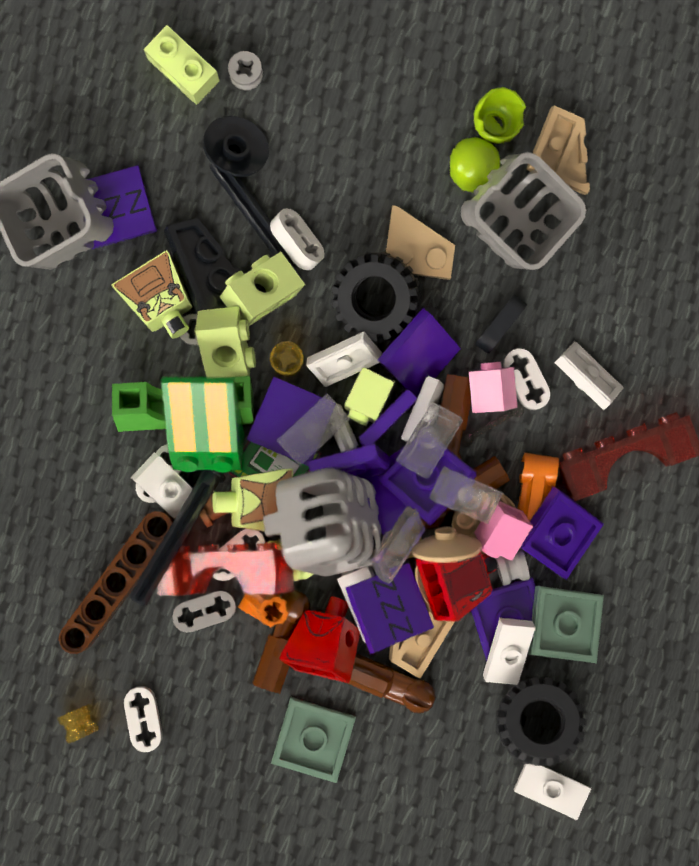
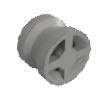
[228,51,263,90]
[495,548,530,586]

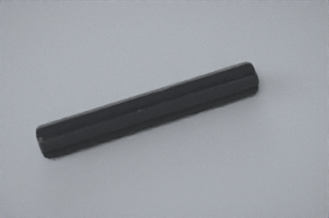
[210,163,297,268]

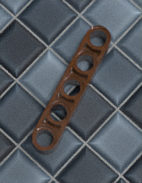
[59,511,174,654]

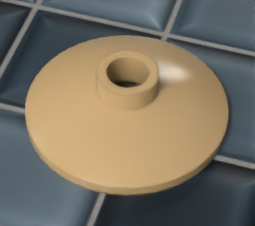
[412,527,482,562]

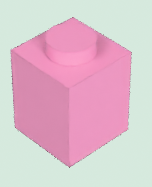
[469,362,517,413]
[474,499,533,561]

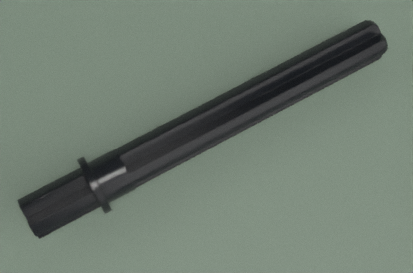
[130,470,226,606]

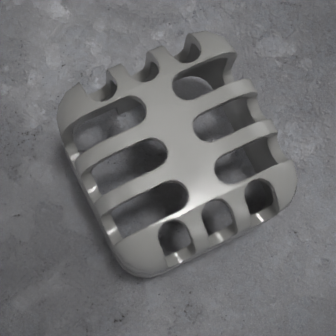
[461,153,586,270]
[0,154,114,270]
[263,468,383,577]

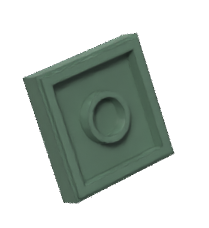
[528,586,604,663]
[271,696,356,783]

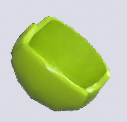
[474,87,526,144]
[450,137,500,193]

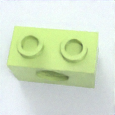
[143,25,219,105]
[220,252,305,326]
[195,306,256,378]
[345,367,394,426]

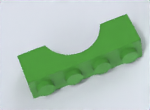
[112,376,254,432]

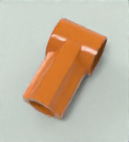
[517,452,559,520]
[238,577,289,627]

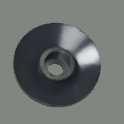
[203,116,269,177]

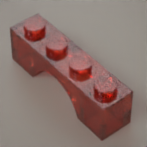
[558,412,699,501]
[157,542,294,596]

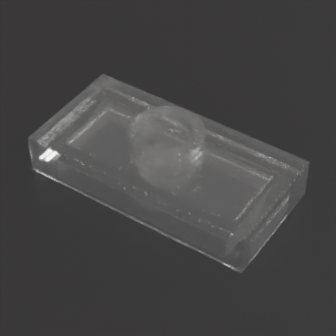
[277,394,351,466]
[396,402,463,479]
[429,466,503,524]
[370,506,425,584]

